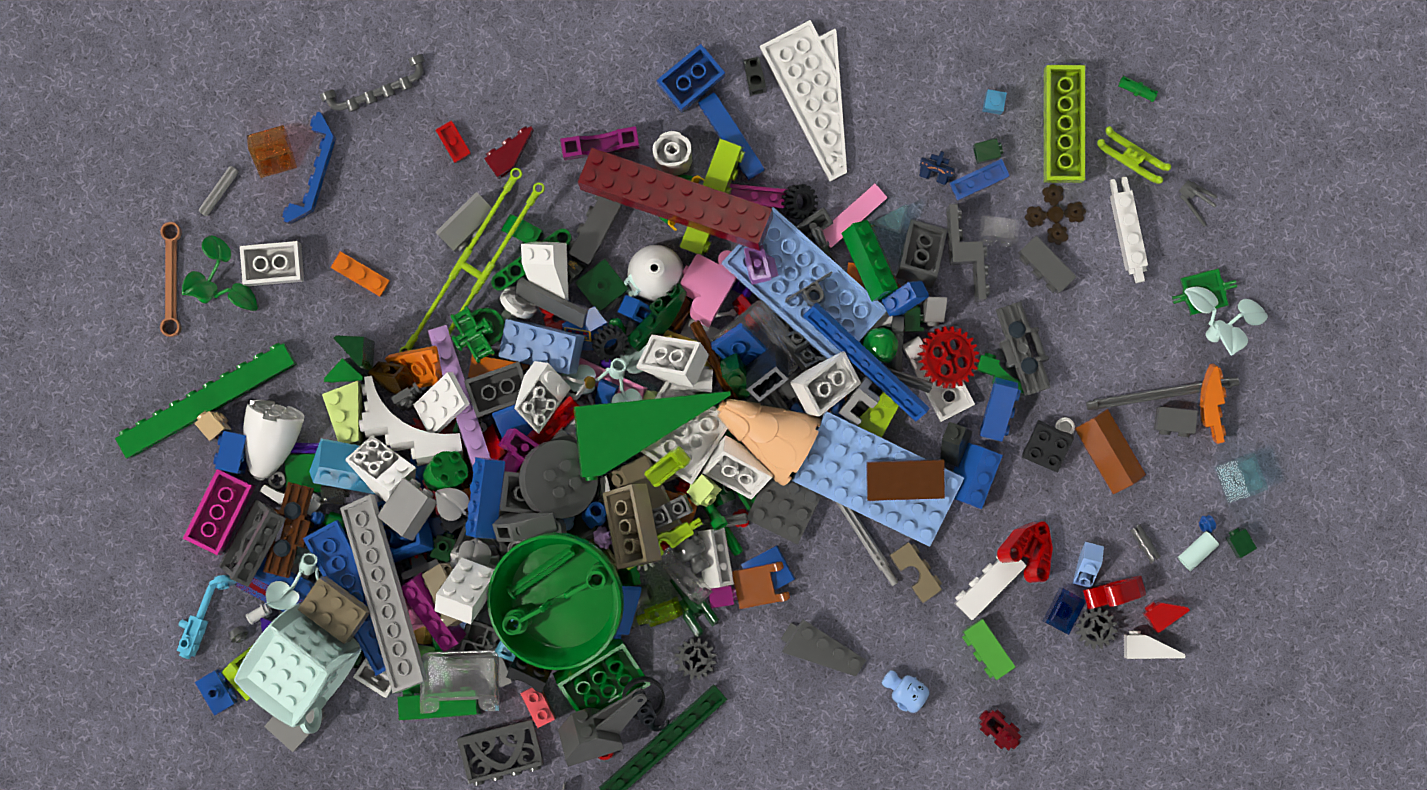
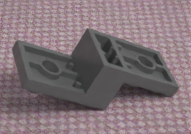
[946,204,990,302]

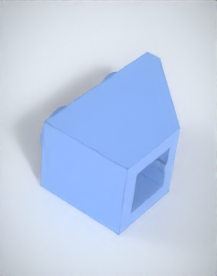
[1073,542,1104,588]

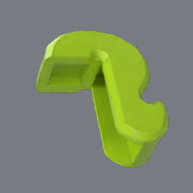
[644,446,691,487]

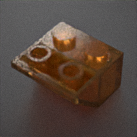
[247,125,297,178]

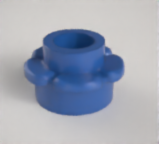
[1199,515,1216,533]

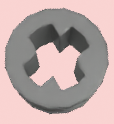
[268,472,286,489]

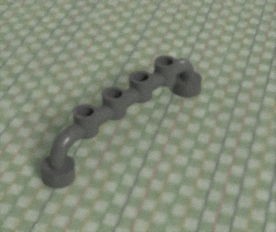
[320,54,425,112]

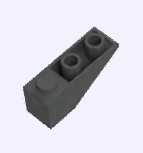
[492,513,559,542]

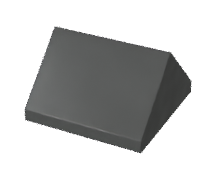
[500,472,536,513]

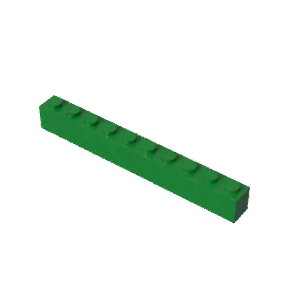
[115,343,297,459]

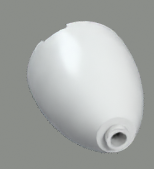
[627,245,684,302]
[243,400,305,480]

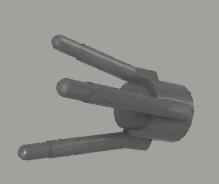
[1179,179,1217,226]

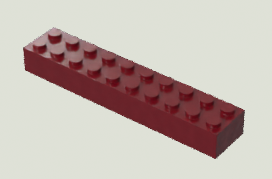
[578,148,773,251]

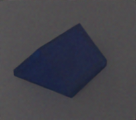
[1042,587,1086,635]

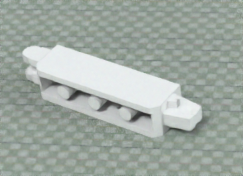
[1110,177,1148,283]

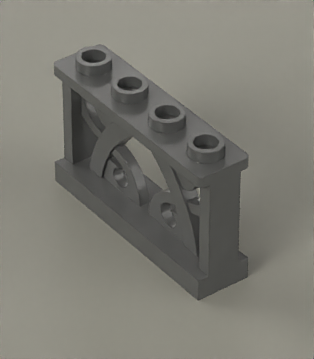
[219,499,286,587]
[457,718,544,786]

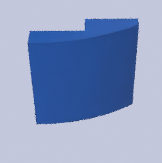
[741,545,795,590]

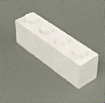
[954,556,1027,620]

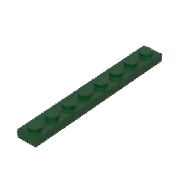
[599,684,728,790]

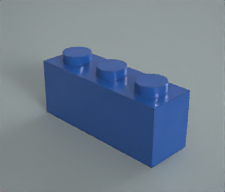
[980,377,1021,442]

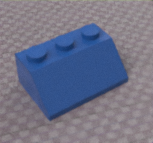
[953,443,1003,509]

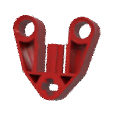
[997,521,1053,583]
[1083,576,1146,609]

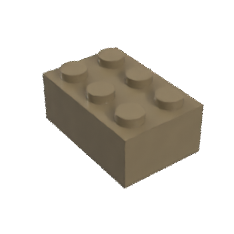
[297,576,370,644]

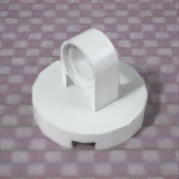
[500,287,537,321]

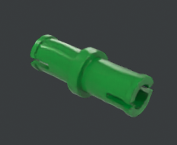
[1118,75,1158,102]

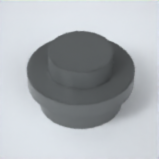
[229,626,248,643]

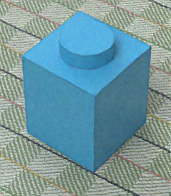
[982,89,1007,115]

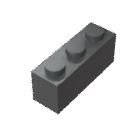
[1018,235,1076,294]

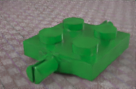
[1172,268,1237,316]

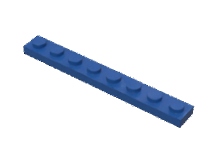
[803,302,930,422]

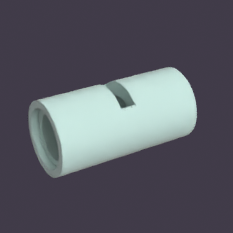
[1178,531,1219,571]

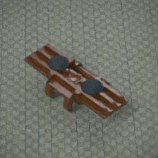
[263,482,314,578]

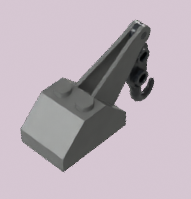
[558,688,670,767]

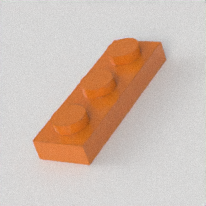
[330,251,390,297]

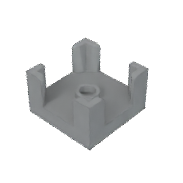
[839,375,880,426]

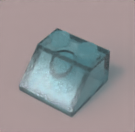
[1214,453,1268,503]

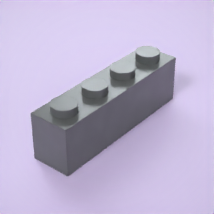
[568,195,623,266]

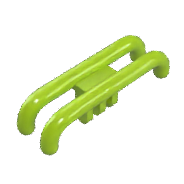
[1097,126,1171,184]

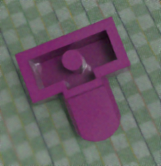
[498,428,538,473]

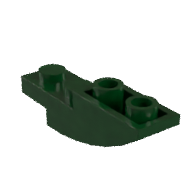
[627,283,686,352]

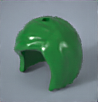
[862,327,898,363]

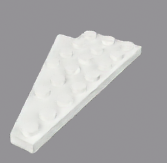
[759,20,847,182]

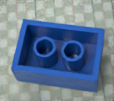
[656,44,725,113]

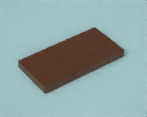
[866,459,945,501]

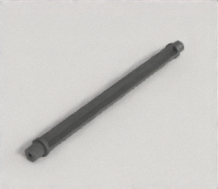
[1086,377,1239,410]

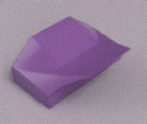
[744,245,779,285]

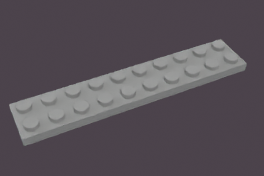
[340,494,428,693]

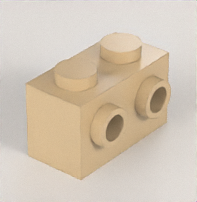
[195,411,232,442]

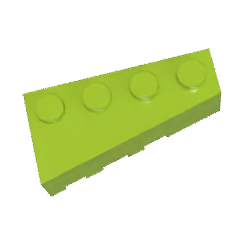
[858,392,899,438]

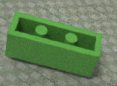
[962,618,1015,680]

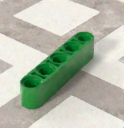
[491,229,572,292]

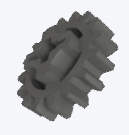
[1075,607,1118,649]
[675,638,716,680]

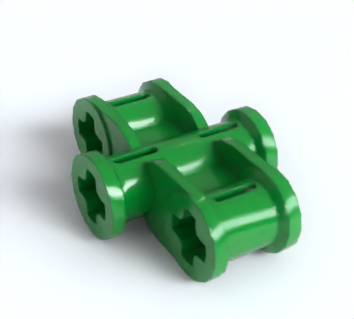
[450,306,495,363]

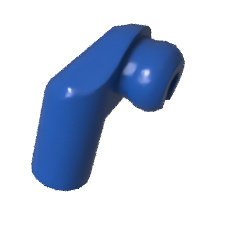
[309,511,324,531]

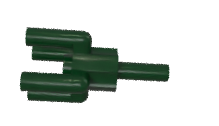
[670,576,720,638]

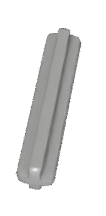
[199,166,239,216]

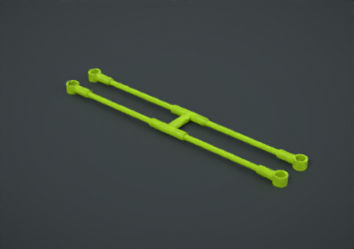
[399,168,545,353]

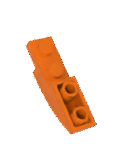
[1200,363,1227,444]

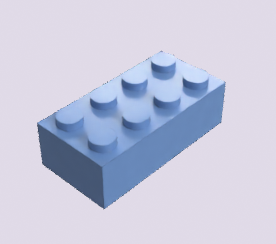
[498,318,584,375]

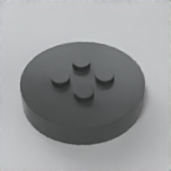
[519,440,598,519]

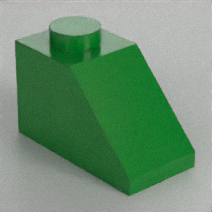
[501,214,544,243]

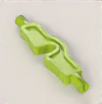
[627,517,703,570]

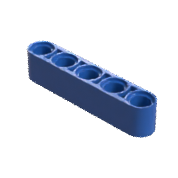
[698,92,765,181]

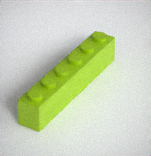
[680,139,745,255]

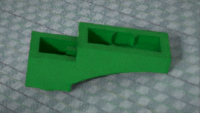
[975,353,1024,394]

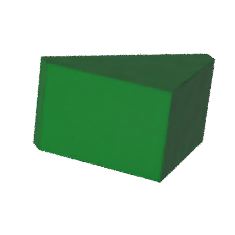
[324,358,365,383]

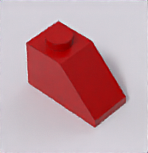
[1142,601,1190,633]

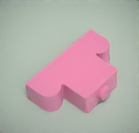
[680,250,737,328]

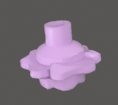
[594,526,612,549]

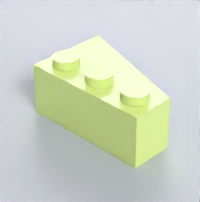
[322,381,363,446]

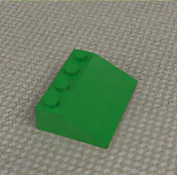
[553,638,651,712]

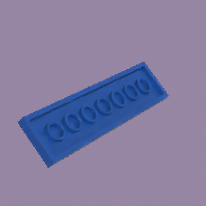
[303,520,386,676]

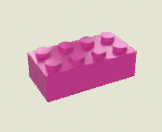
[183,469,256,555]

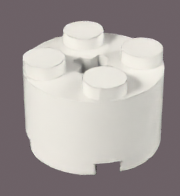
[653,131,692,176]

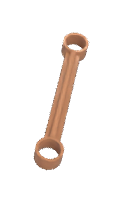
[160,222,182,337]

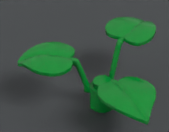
[182,235,258,311]

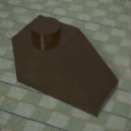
[367,361,415,394]

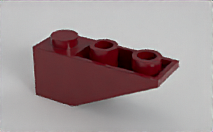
[484,126,534,179]

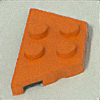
[385,346,442,388]

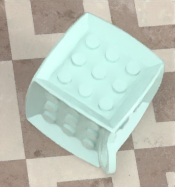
[234,602,362,734]

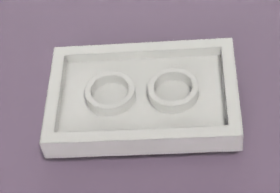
[413,372,470,433]

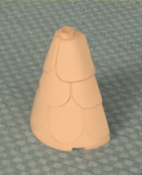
[717,398,821,486]

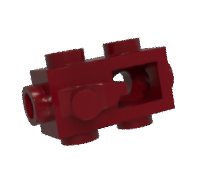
[979,709,1022,751]

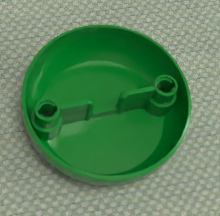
[487,532,624,670]

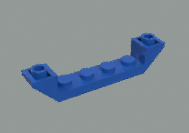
[282,112,336,224]

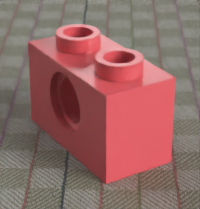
[520,687,556,728]

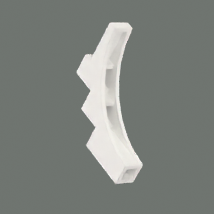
[359,376,463,466]

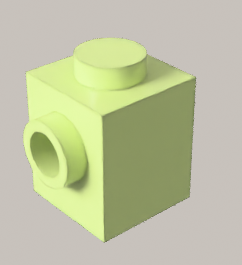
[687,474,722,507]

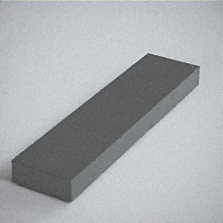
[515,278,588,328]

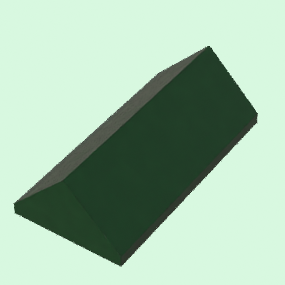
[333,335,375,371]

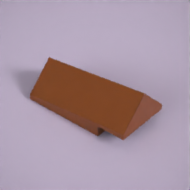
[1074,409,1146,494]

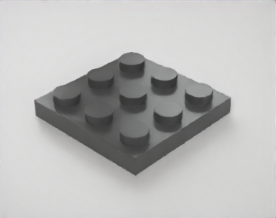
[747,477,822,545]

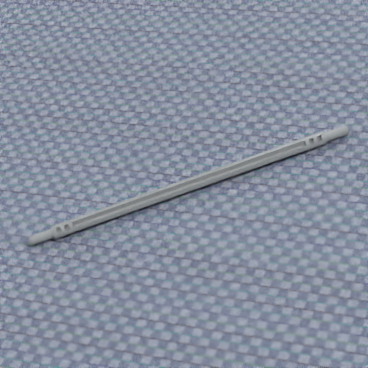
[768,389,898,586]

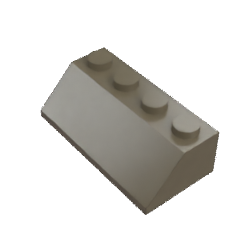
[608,455,682,534]
[603,483,662,569]

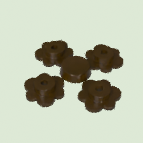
[1024,184,1086,245]

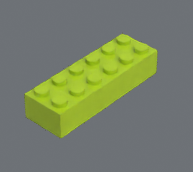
[1044,65,1085,183]

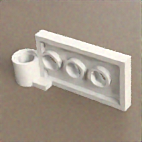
[903,336,975,422]

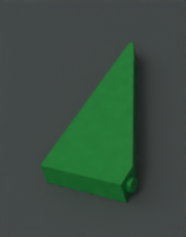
[573,391,731,481]

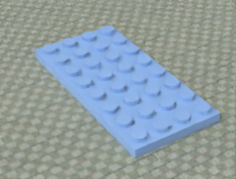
[721,207,886,359]
[792,411,964,547]

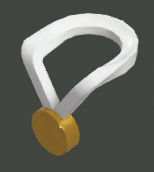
[562,375,596,400]

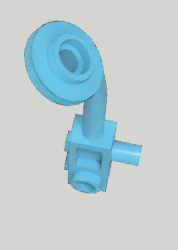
[177,575,237,659]

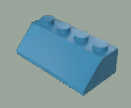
[309,438,376,495]

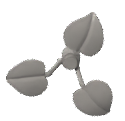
[435,488,517,566]

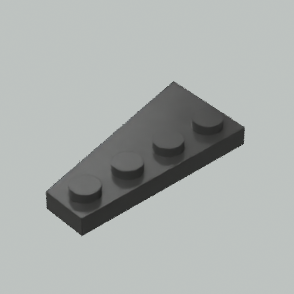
[782,619,866,676]

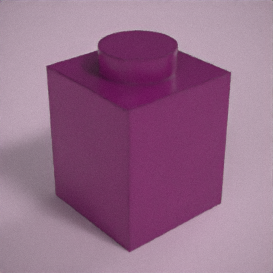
[708,585,737,608]

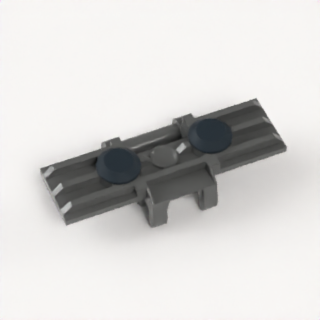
[996,301,1051,396]

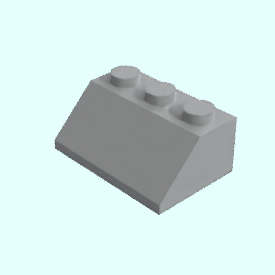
[435,192,496,252]

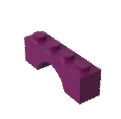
[560,126,640,161]
[401,572,467,652]

